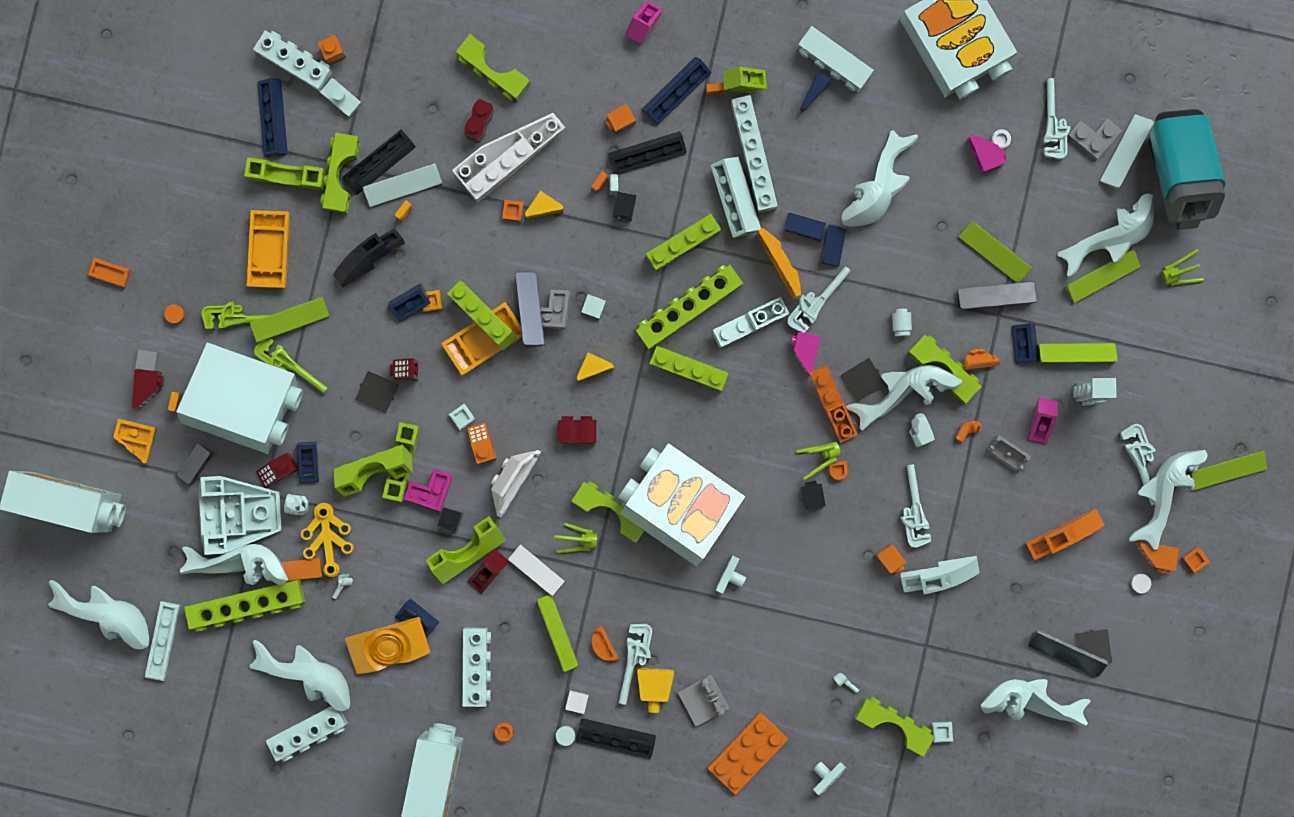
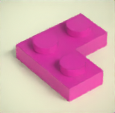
[404,469,453,511]

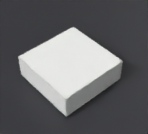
[565,690,589,714]

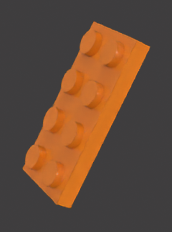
[707,712,789,795]

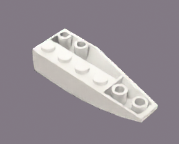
[452,113,565,203]

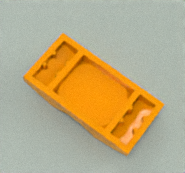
[247,210,290,288]
[756,228,801,300]
[441,302,522,376]
[345,617,431,674]

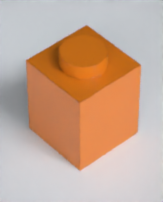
[318,35,346,64]
[605,104,636,134]
[875,544,906,575]

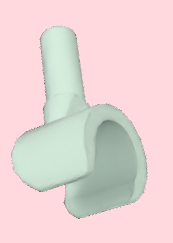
[332,574,353,599]
[833,673,859,693]

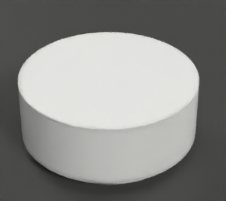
[991,129,1011,149]
[1131,574,1151,593]

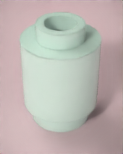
[892,309,912,336]

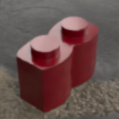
[464,99,494,143]
[558,416,596,444]

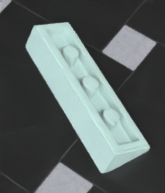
[1100,114,1154,190]
[363,164,443,207]

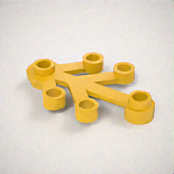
[301,503,354,577]

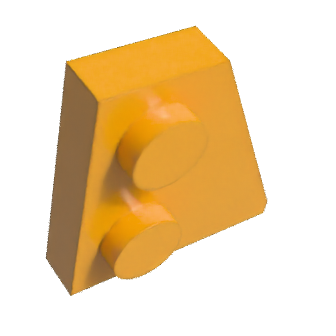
[113,419,157,464]

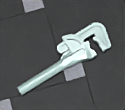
[1043,78,1071,160]
[787,266,851,333]
[1119,424,1156,505]
[900,464,931,547]
[619,624,652,705]

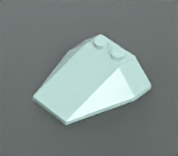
[198,476,281,555]

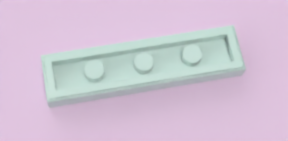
[145,601,181,681]

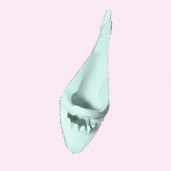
[841,130,918,226]
[1058,193,1155,277]
[846,365,962,431]
[1129,450,1207,550]
[180,544,288,585]
[48,580,149,649]
[250,640,350,711]
[980,679,1091,727]

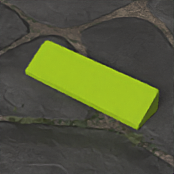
[959,221,1032,283]
[1065,249,1141,303]
[250,297,329,342]
[1038,343,1118,363]
[1187,451,1267,490]
[537,594,578,672]

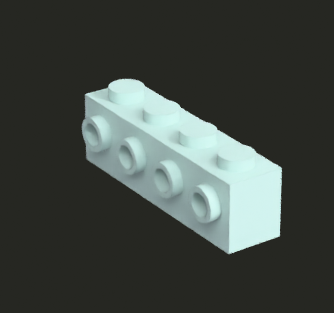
[797,26,874,92]
[253,30,333,92]
[710,157,761,238]
[1073,378,1117,406]
[462,627,491,707]
[266,706,348,762]

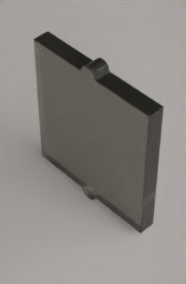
[840,358,886,402]
[355,371,399,413]
[1075,629,1112,663]

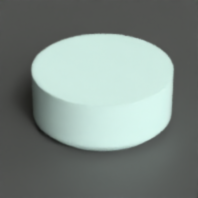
[556,726,575,746]

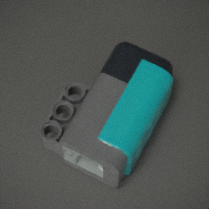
[1149,109,1226,230]

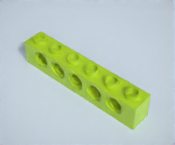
[636,265,743,350]
[184,579,306,632]

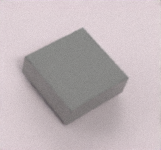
[135,350,159,371]

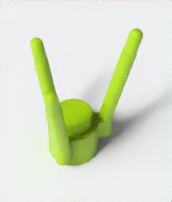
[1161,249,1204,286]
[796,442,841,480]
[554,523,597,554]

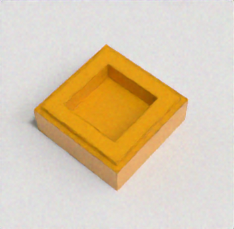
[394,200,413,222]
[422,290,442,312]
[168,391,183,412]

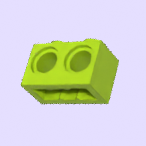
[723,67,767,93]

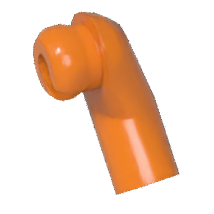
[955,420,982,443]

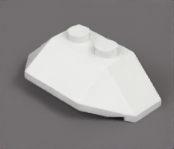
[491,450,542,518]

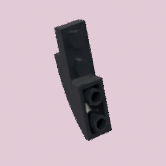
[333,228,405,288]

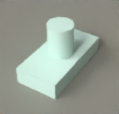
[320,78,362,118]
[715,555,746,594]
[813,762,848,796]

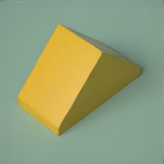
[525,191,564,219]
[577,353,614,382]

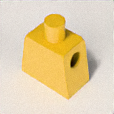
[637,668,674,713]

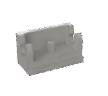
[985,435,1031,473]

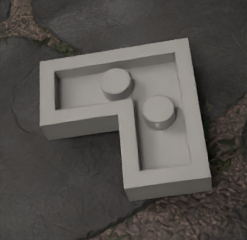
[1067,118,1122,160]
[541,290,571,329]

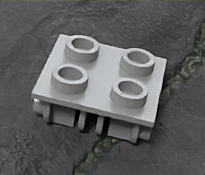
[678,674,730,726]

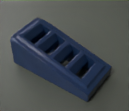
[800,73,831,112]
[297,441,319,483]

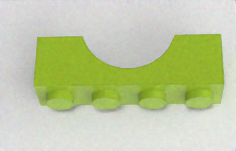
[456,34,531,102]
[320,133,360,214]
[244,157,327,191]
[646,214,721,272]
[447,280,517,350]
[907,335,982,404]
[650,346,729,392]
[382,422,421,502]
[334,445,413,497]
[572,481,644,543]
[426,516,506,584]
[854,696,935,757]

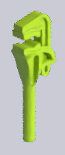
[202,302,270,329]
[254,338,328,394]

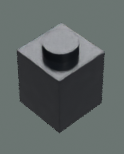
[613,192,636,222]
[801,481,826,510]
[437,507,463,531]

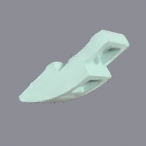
[711,297,789,348]
[901,556,980,594]

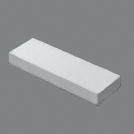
[508,544,565,596]

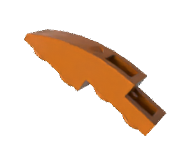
[809,365,858,443]
[1026,508,1105,560]

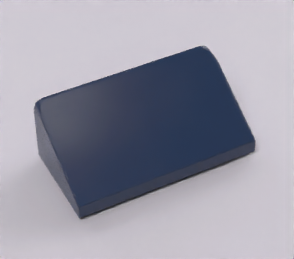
[784,212,826,241]
[820,224,846,267]
[388,283,431,321]
[1012,323,1039,363]
[395,599,439,638]

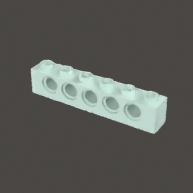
[731,95,778,214]

